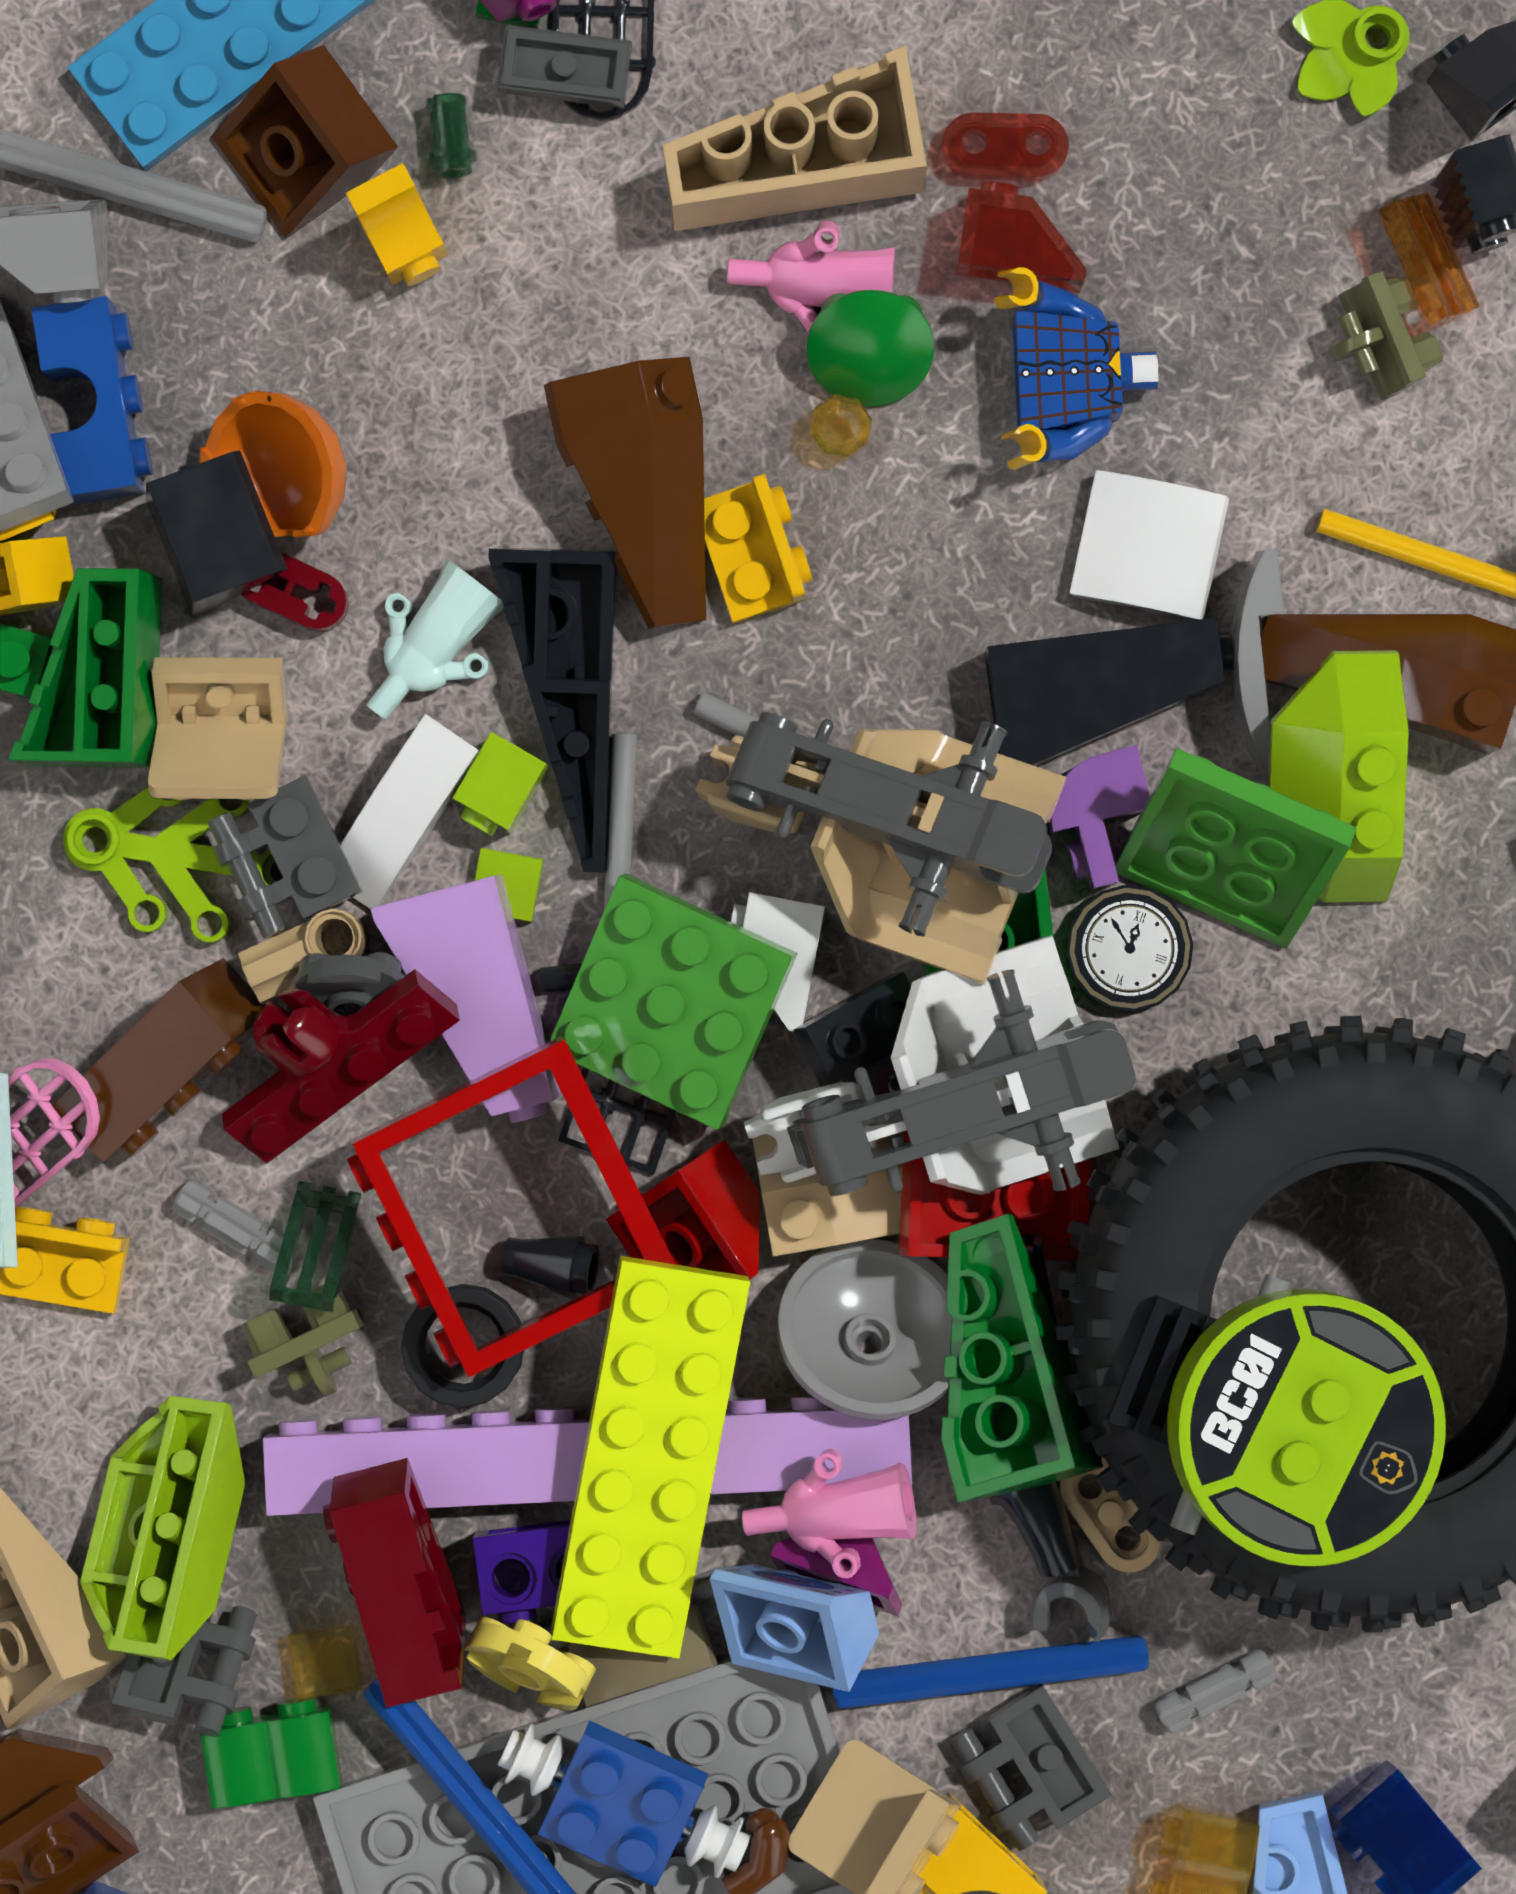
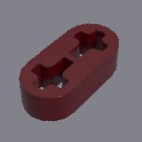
[241,552,349,632]

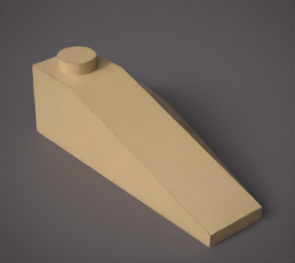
[752,1121,904,1257]

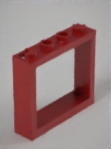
[347,1035,676,1378]

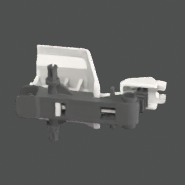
[744,935,1136,1196]

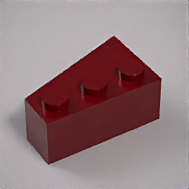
[323,1458,467,1708]

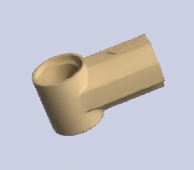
[238,909,370,1004]

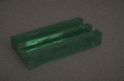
[269,1181,361,1313]

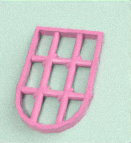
[8,1058,100,1206]

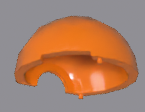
[199,391,347,537]

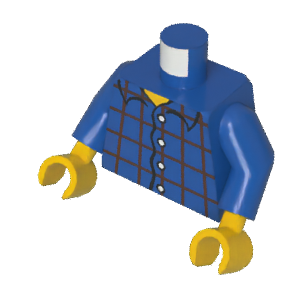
[994,267,1158,470]

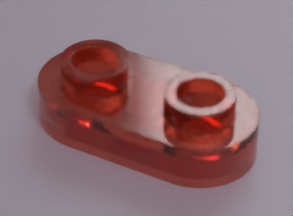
[941,112,1069,181]

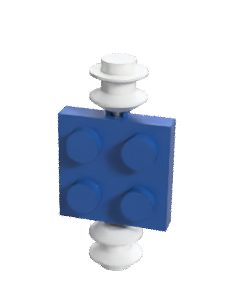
[497,1720,750,1887]

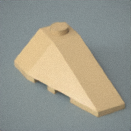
[0,1488,126,1730]

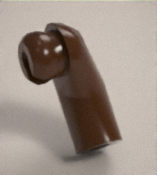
[721,1807,791,1894]

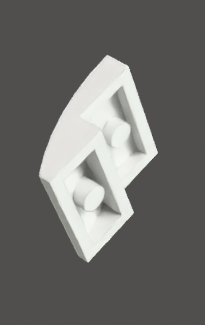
[1069,470,1229,620]

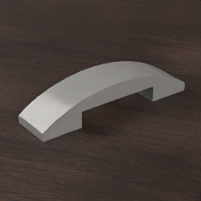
[1231,549,1284,785]

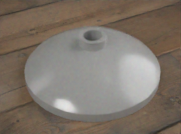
[777,1239,951,1420]

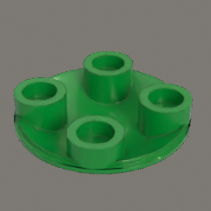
[807,290,934,407]

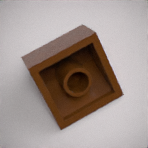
[212,45,398,238]

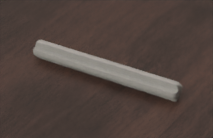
[0,129,267,242]

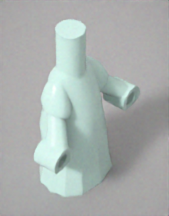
[366,559,504,720]

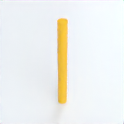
[1315,508,1516,599]

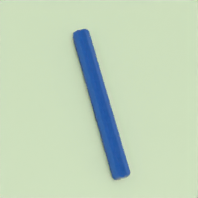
[833,1635,1149,1709]
[364,1678,576,1894]

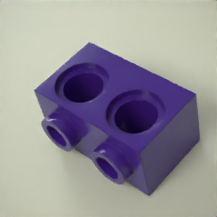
[473,1519,571,1623]

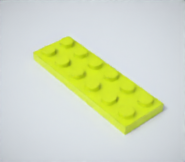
[550,1256,751,1659]

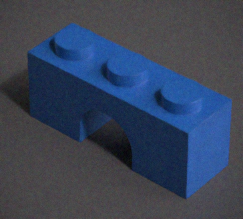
[31,296,153,505]

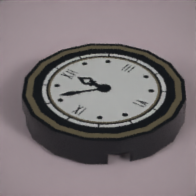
[1065,885,1193,1012]

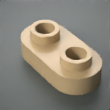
[1058,1456,1161,1573]

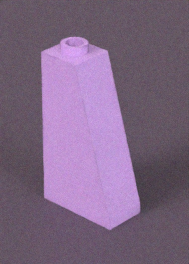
[370,874,561,1123]

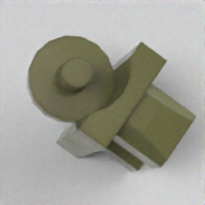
[1331,270,1443,400]
[244,1282,365,1397]

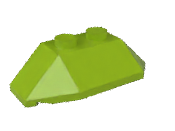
[1268,650,1409,902]
[80,1396,245,1661]

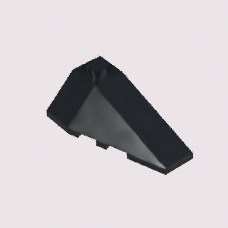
[1427,20,1516,142]

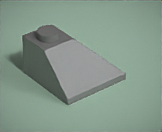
[0,198,108,303]

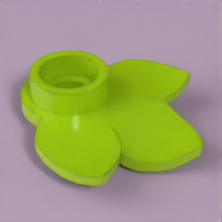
[1291,0,1410,118]

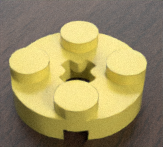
[464,1617,596,1711]

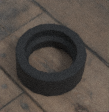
[401,1284,524,1408]

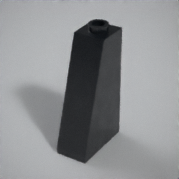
[984,618,1233,766]

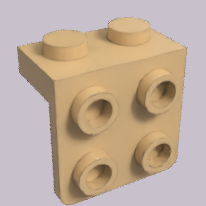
[148,657,287,800]
[788,1740,961,1894]

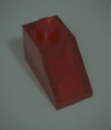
[955,181,1086,293]

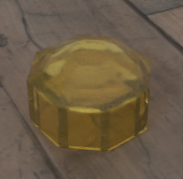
[809,395,872,460]

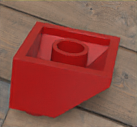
[605,1139,760,1280]

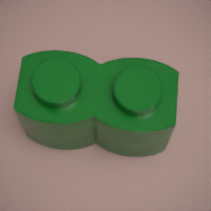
[200,1696,343,1809]

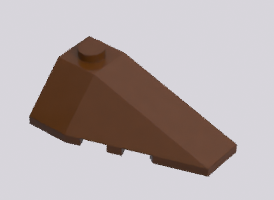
[544,357,706,629]
[1261,614,1516,755]

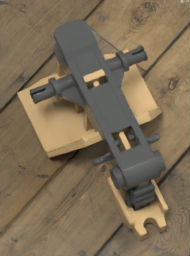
[695,712,1067,985]

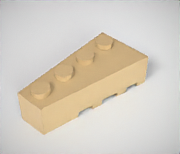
[662,45,927,231]

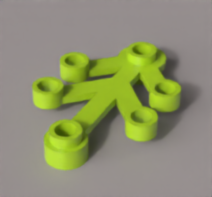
[63,787,276,943]

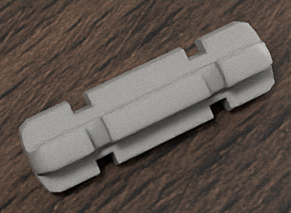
[172,1180,293,1271]
[1154,1648,1277,1733]

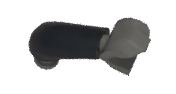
[949,1475,1112,1643]

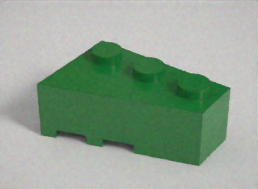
[8,568,163,769]

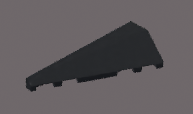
[488,548,617,873]

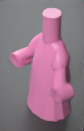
[727,221,895,334]
[742,1449,917,1578]

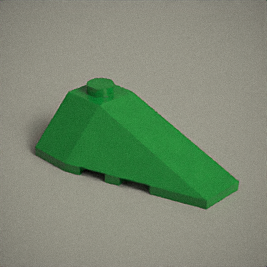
[941,1214,1104,1503]

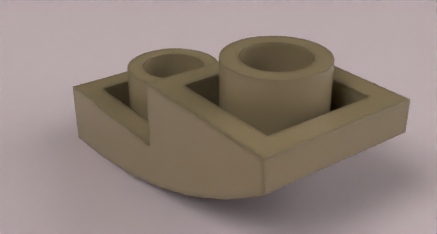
[567,1603,718,1707]

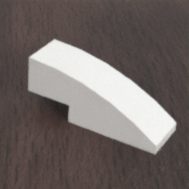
[341,714,479,909]

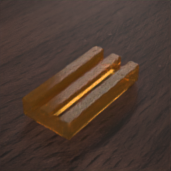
[1378,192,1480,326]

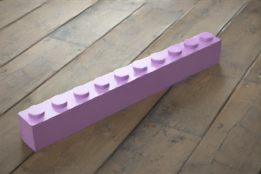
[263,1395,912,1516]

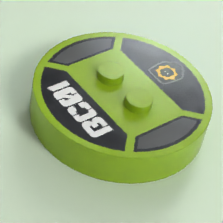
[1167,1289,1446,1566]

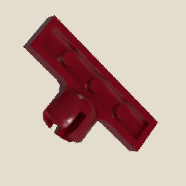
[222,969,460,1164]

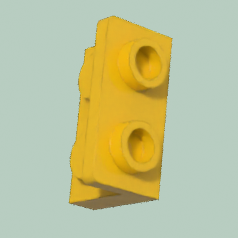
[704,473,813,624]
[0,1206,130,1314]

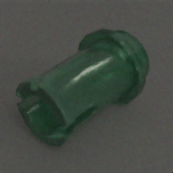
[425,93,477,179]

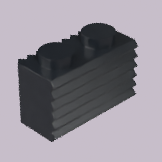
[1431,134,1516,255]

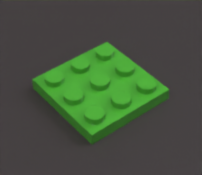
[1115,748,1357,949]
[549,873,798,1130]

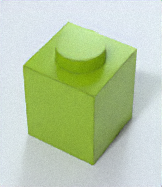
[452,732,549,836]

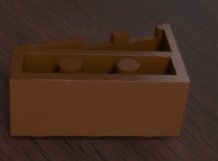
[52,958,265,1163]

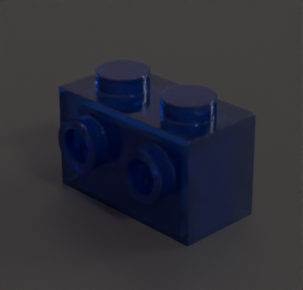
[1329,1760,1482,1894]

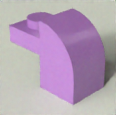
[1047,745,1150,891]

